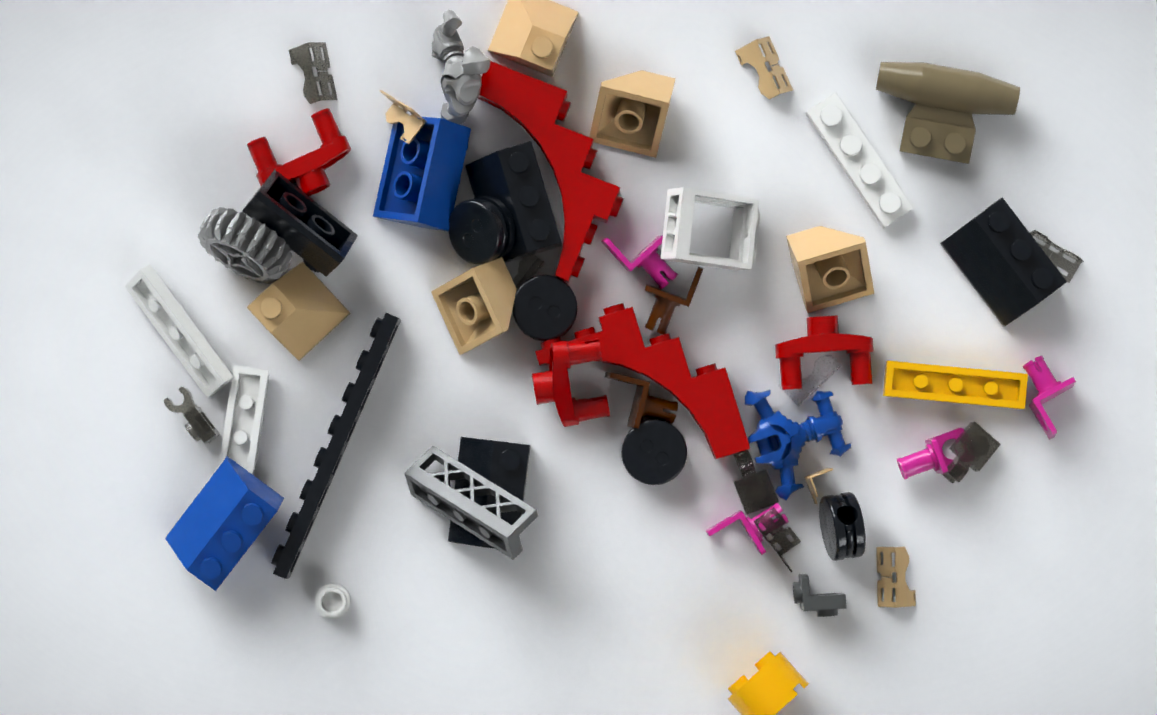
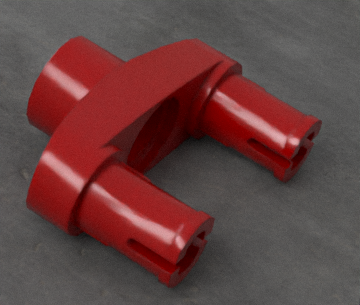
[247,108,351,196]
[775,315,874,390]
[532,338,610,427]

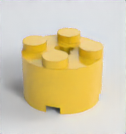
[728,651,809,715]

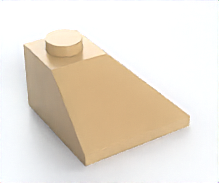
[488,0,579,77]
[589,70,676,158]
[786,226,874,313]
[431,258,517,355]
[247,262,351,361]

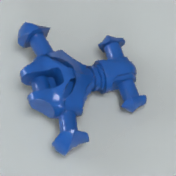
[745,390,851,500]

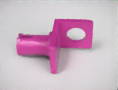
[601,235,678,289]
[1023,355,1076,440]
[897,428,974,480]
[706,503,789,555]

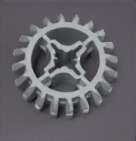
[198,207,293,284]

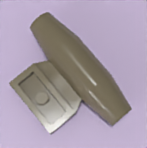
[876,62,1020,164]

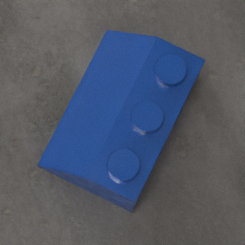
[373,116,471,231]
[165,456,284,591]

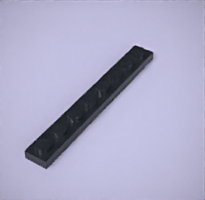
[271,313,401,579]

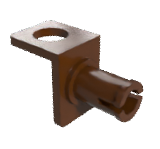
[644,266,703,335]
[604,372,678,429]

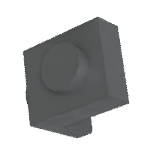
[793,574,846,617]

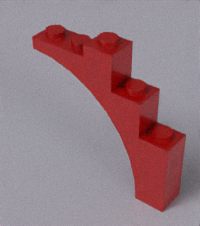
[478,61,624,283]
[535,303,750,459]

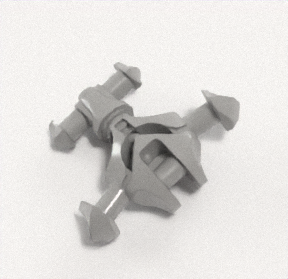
[431,10,491,125]

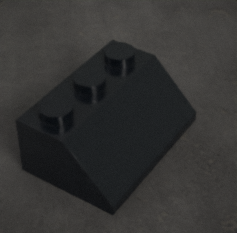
[465,141,562,263]
[242,169,358,277]
[940,197,1067,327]
[448,437,531,549]

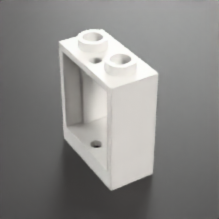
[660,187,760,270]

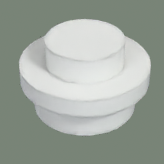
[315,583,351,619]

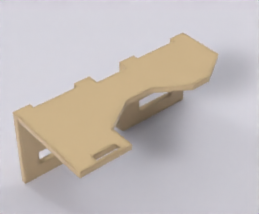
[735,36,793,99]
[380,90,427,144]
[804,468,833,504]
[876,547,916,608]

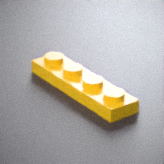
[883,361,1028,409]

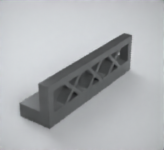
[404,446,538,560]

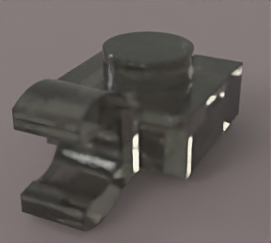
[164,386,221,443]
[942,421,1001,484]
[733,450,779,515]

